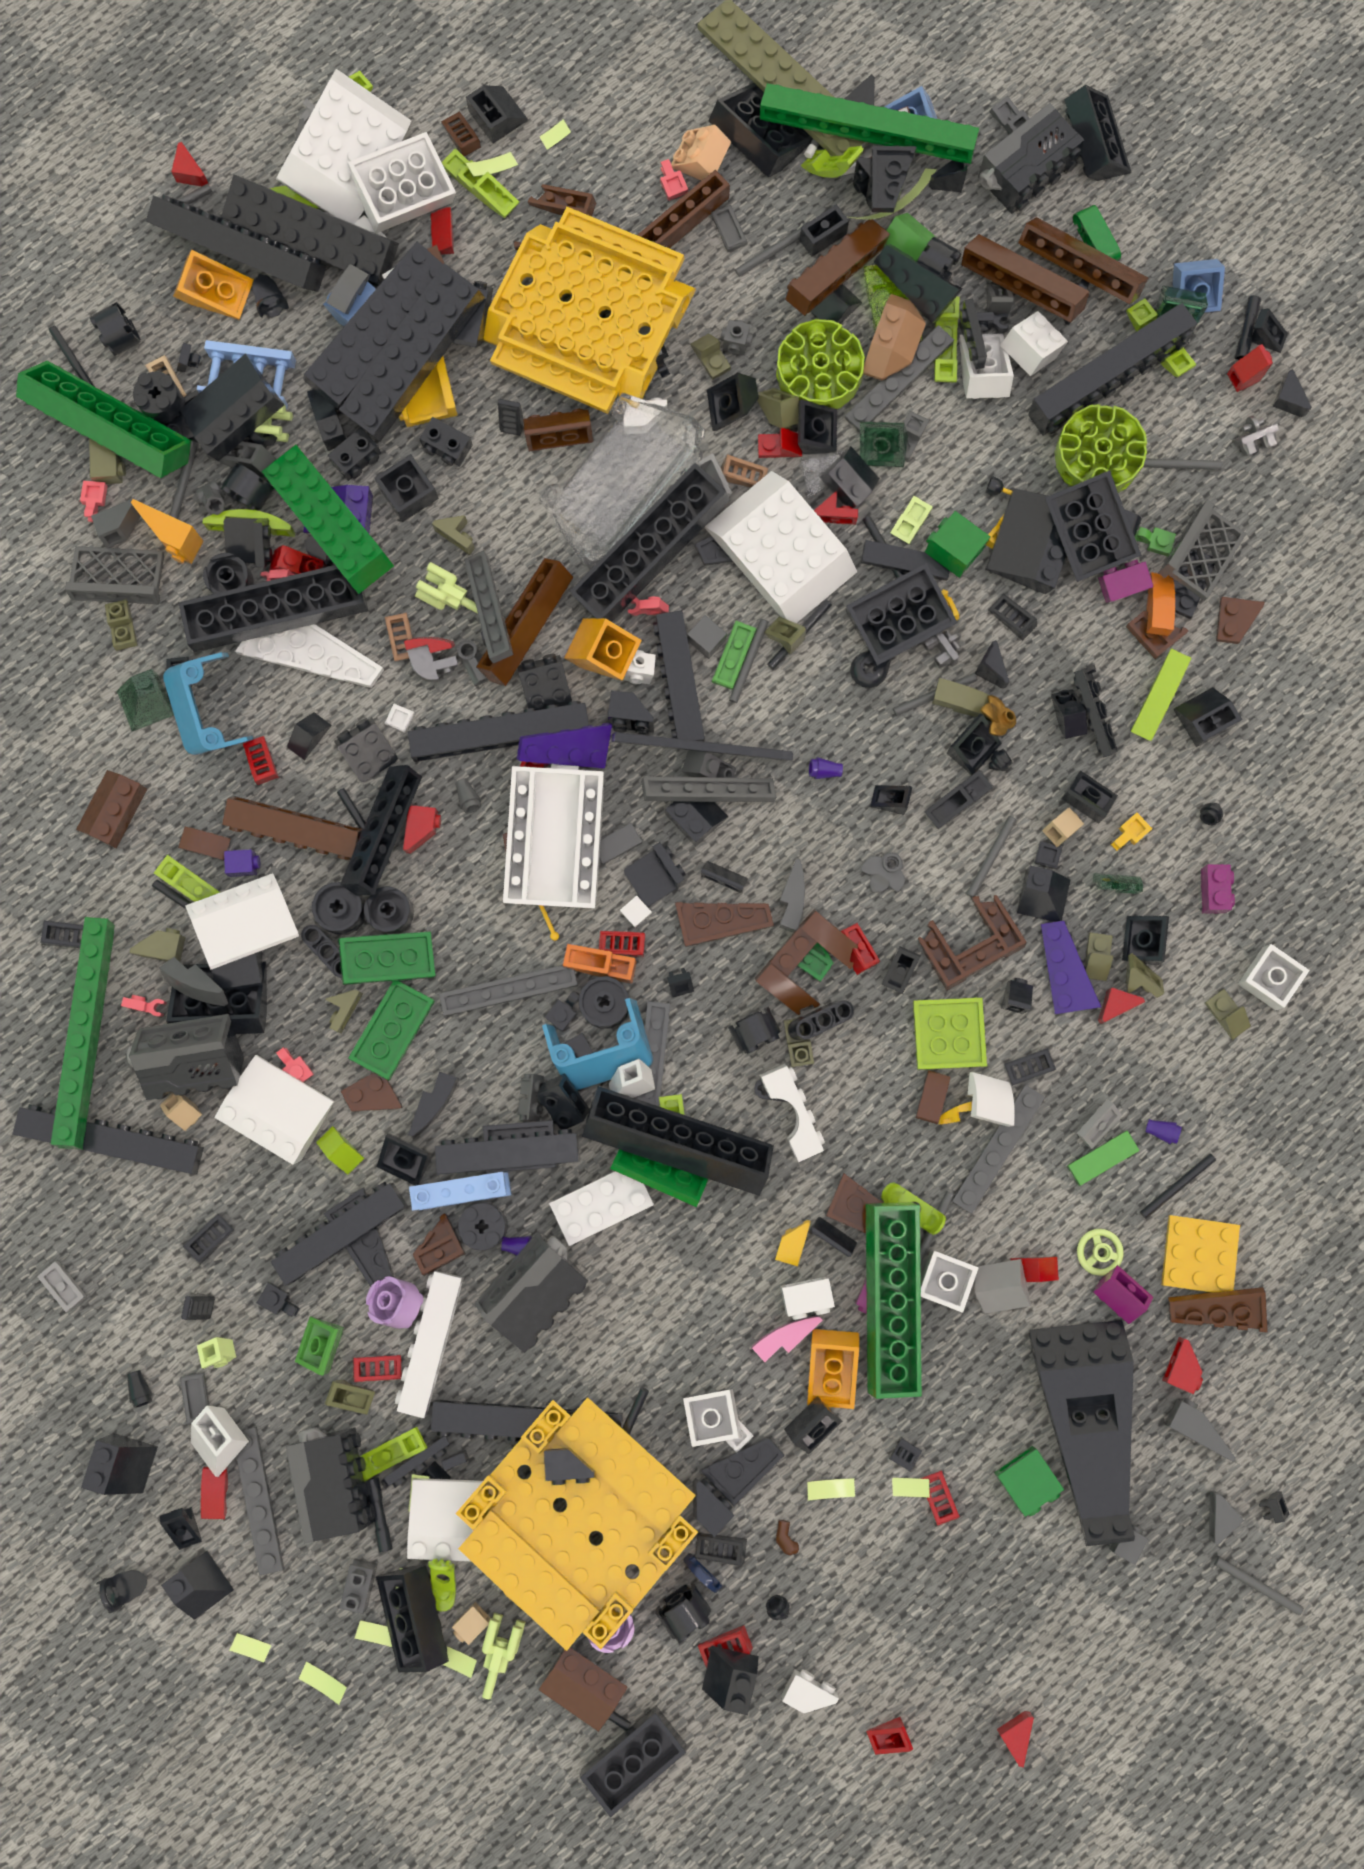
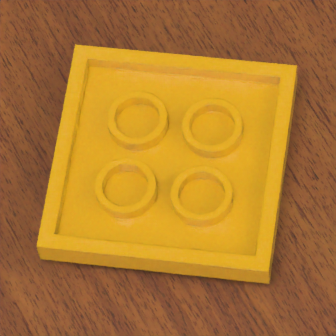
[1161,1215,1240,1292]

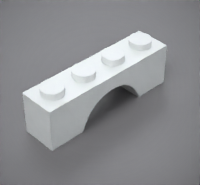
[759,1064,825,1162]

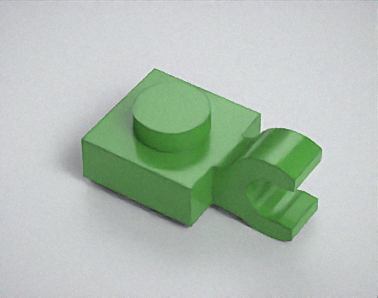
[1135,527,1176,556]

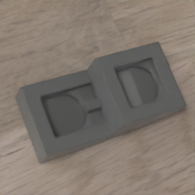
[989,96,1030,134]
[327,264,370,314]
[888,411,929,462]

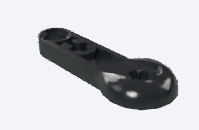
[850,651,896,688]

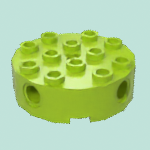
[776,319,865,409]
[1054,404,1147,493]

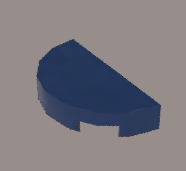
[683,1553,723,1593]

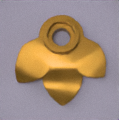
[980,695,1016,736]

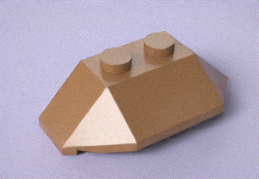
[863,294,926,380]

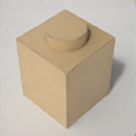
[1042,807,1084,847]
[160,1093,202,1131]
[452,1602,490,1645]

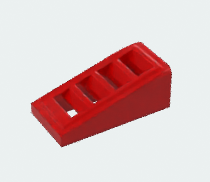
[243,736,279,785]
[599,931,645,957]
[353,1355,402,1382]
[920,1470,960,1526]
[698,1626,753,1668]

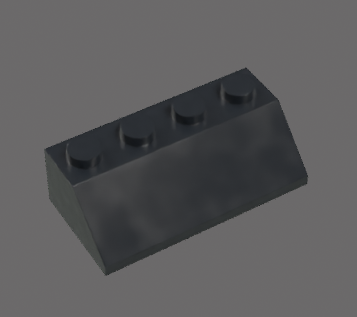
[1064,85,1131,181]
[376,1565,449,1672]

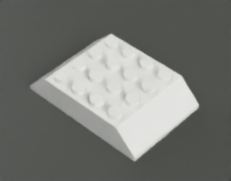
[276,69,411,224]
[704,471,857,623]
[503,766,604,909]

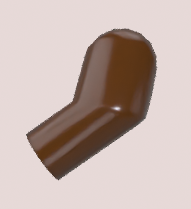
[776,1520,799,1556]

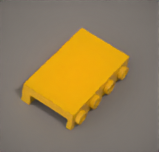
[399,356,458,427]

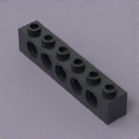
[340,765,422,895]

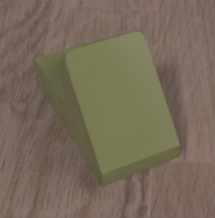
[690,333,731,380]
[432,515,475,555]
[764,616,806,655]
[1085,932,1114,981]
[1126,953,1164,998]
[325,989,363,1034]
[1205,989,1251,1040]
[325,1379,375,1415]

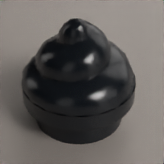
[989,749,1013,771]
[1200,803,1223,826]
[766,1595,790,1620]

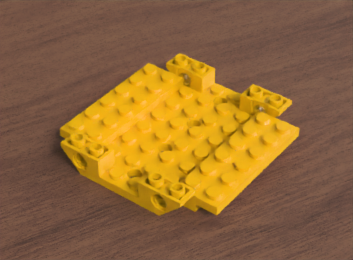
[484,207,696,414]
[455,1397,698,1651]

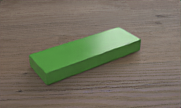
[712,621,756,690]
[1067,1131,1140,1186]

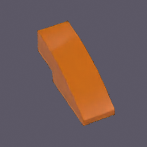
[1146,572,1175,636]
[563,944,636,984]

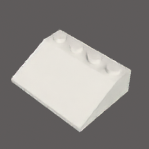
[348,132,456,233]
[185,873,299,970]
[214,1055,335,1165]
[407,1478,483,1561]

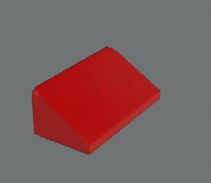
[431,207,454,255]
[841,923,881,975]

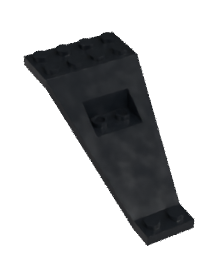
[1029,1320,1135,1546]

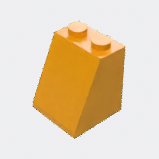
[564,618,642,681]

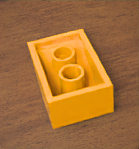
[173,250,254,320]
[131,499,203,564]
[807,1329,859,1409]

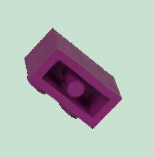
[1098,559,1153,603]
[1201,864,1235,914]
[1093,1265,1153,1324]

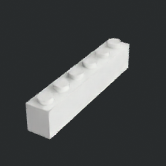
[395,1271,464,1418]

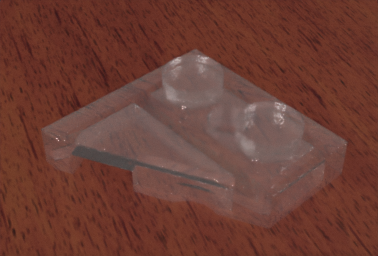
[800,450,844,500]

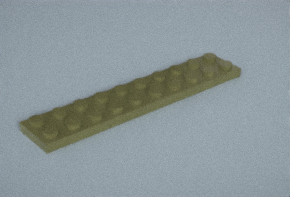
[697,0,869,156]

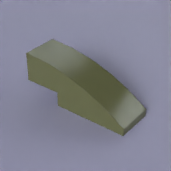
[932,678,1002,721]

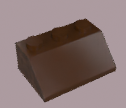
[523,408,593,452]
[76,770,147,849]
[538,1647,628,1732]

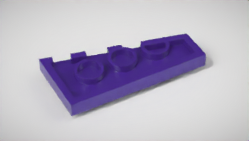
[517,723,612,769]
[1041,921,1102,1014]

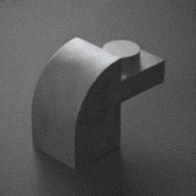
[407,645,458,682]

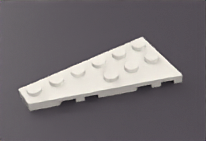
[235,624,384,688]

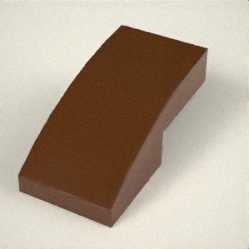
[178,826,231,861]
[915,1070,951,1124]

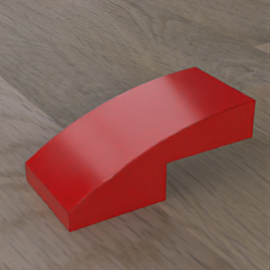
[404,637,455,653]
[201,1466,228,1519]

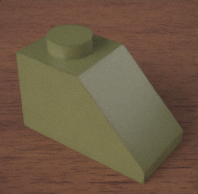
[757,388,799,429]
[89,438,126,484]
[129,928,186,962]

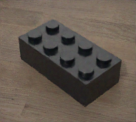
[580,1705,687,1818]

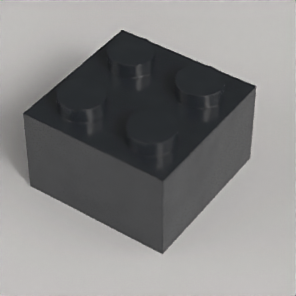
[374,454,439,522]

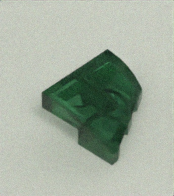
[1093,873,1143,894]

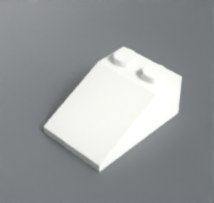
[959,334,1014,399]

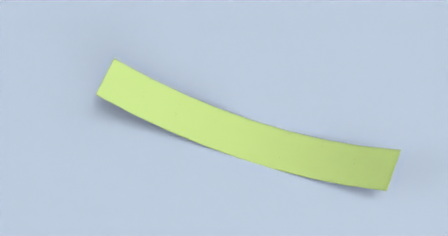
[466,119,571,176]
[849,168,936,219]
[807,1478,930,1500]
[354,1621,477,1678]
[229,1633,347,1705]

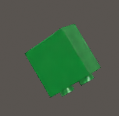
[924,511,991,578]
[994,1446,1064,1517]

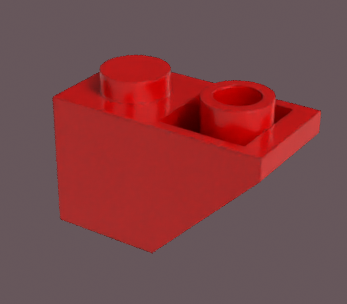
[1227,344,1273,392]
[269,545,324,575]

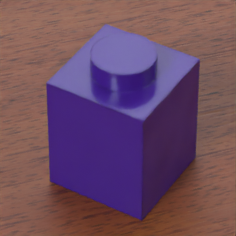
[224,849,261,877]

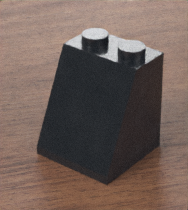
[452,278,493,348]
[81,1433,158,1495]

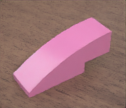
[751,1315,823,1362]

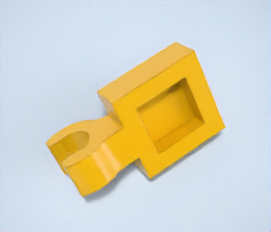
[1111,813,1152,851]

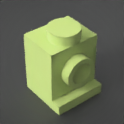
[197,1337,236,1369]

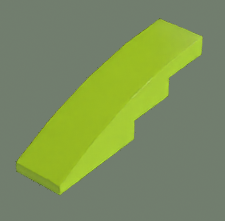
[441,148,519,218]
[1130,648,1191,741]

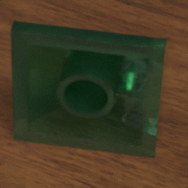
[117,669,174,732]

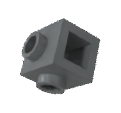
[720,320,753,356]

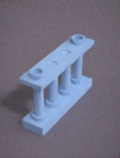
[197,340,296,409]
[409,1172,512,1211]

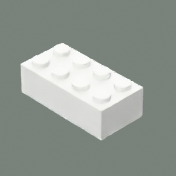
[549,1171,654,1246]

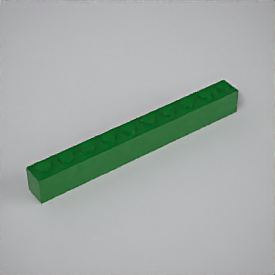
[760,83,979,164]
[51,917,115,1150]

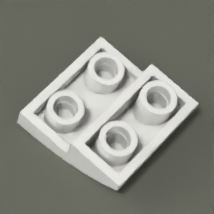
[968,1072,1014,1127]

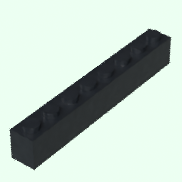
[407,701,589,762]
[12,1104,204,1174]
[431,1400,623,1441]

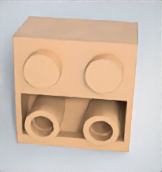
[671,125,731,181]

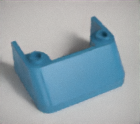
[163,652,253,755]
[542,998,653,1090]

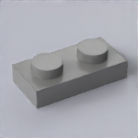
[1077,1099,1122,1149]
[37,1261,87,1312]

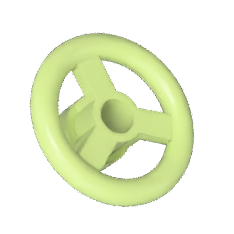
[1077,1229,1124,1276]

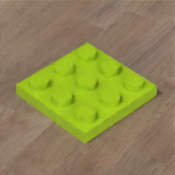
[913,998,987,1070]

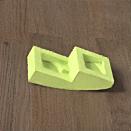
[891,496,933,544]

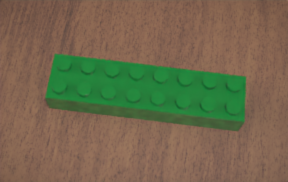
[16,360,192,478]
[261,444,394,594]
[866,1202,922,1399]

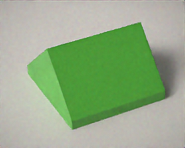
[885,213,936,262]
[295,1316,344,1376]

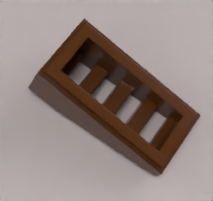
[441,111,481,156]

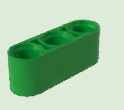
[1073,205,1121,261]

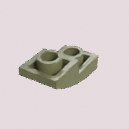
[105,599,138,651]
[783,1017,814,1067]

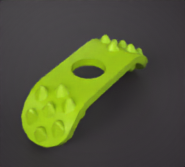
[881,1182,946,1235]
[428,1558,456,1612]

